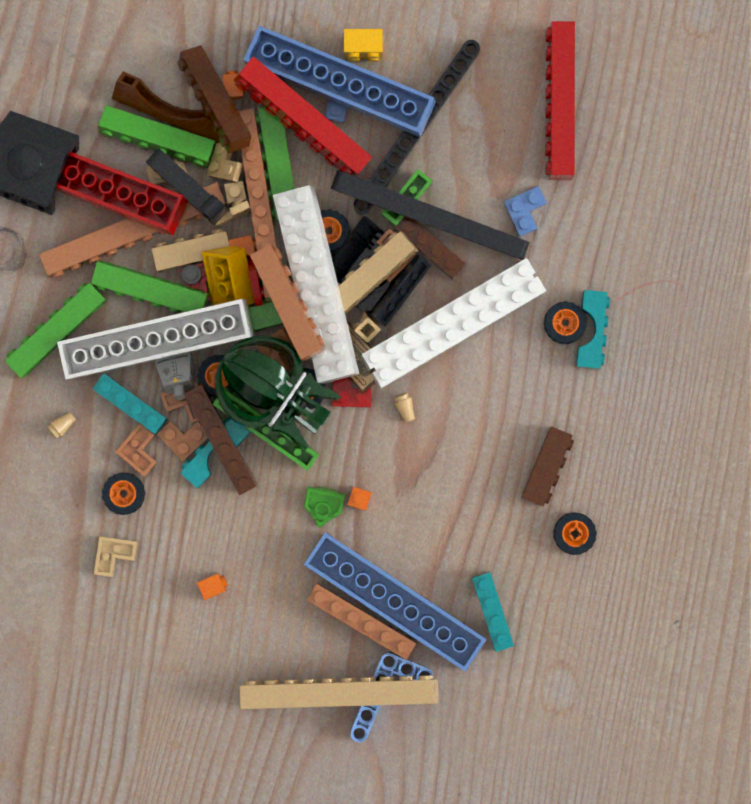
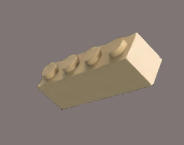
[152,229,230,273]

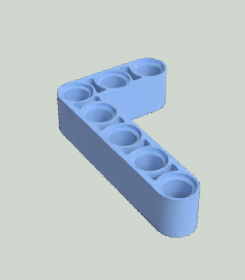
[350,652,433,742]

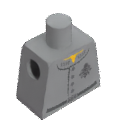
[154,352,194,400]

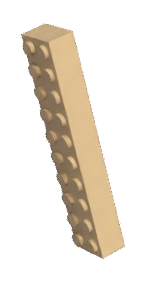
[240,675,439,709]

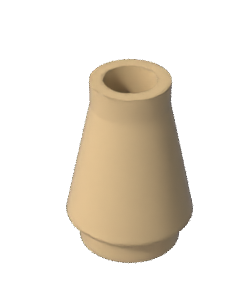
[394,393,415,422]
[47,412,76,439]

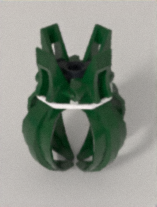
[215,335,341,450]

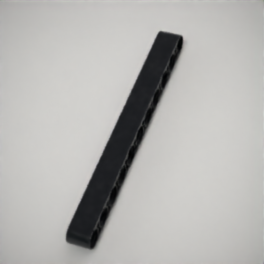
[354,40,480,215]
[330,170,530,260]

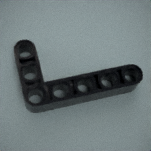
[146,148,227,225]

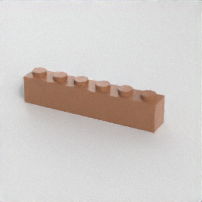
[250,244,325,361]
[307,583,416,660]

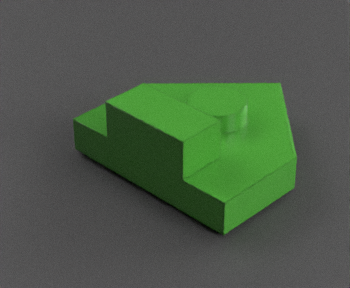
[304,486,345,528]

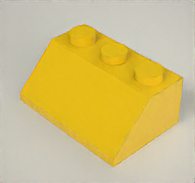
[202,246,254,306]

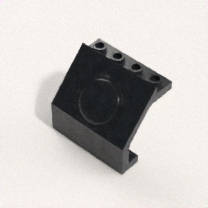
[0,110,79,215]
[332,216,432,327]

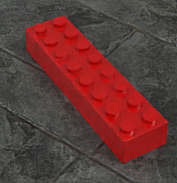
[545,21,575,180]
[234,56,372,176]
[56,152,188,236]

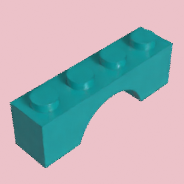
[576,290,610,370]
[92,373,168,434]
[180,417,251,488]
[471,572,514,652]

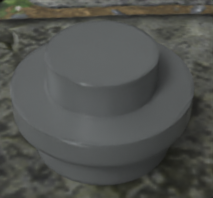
[182,265,201,284]

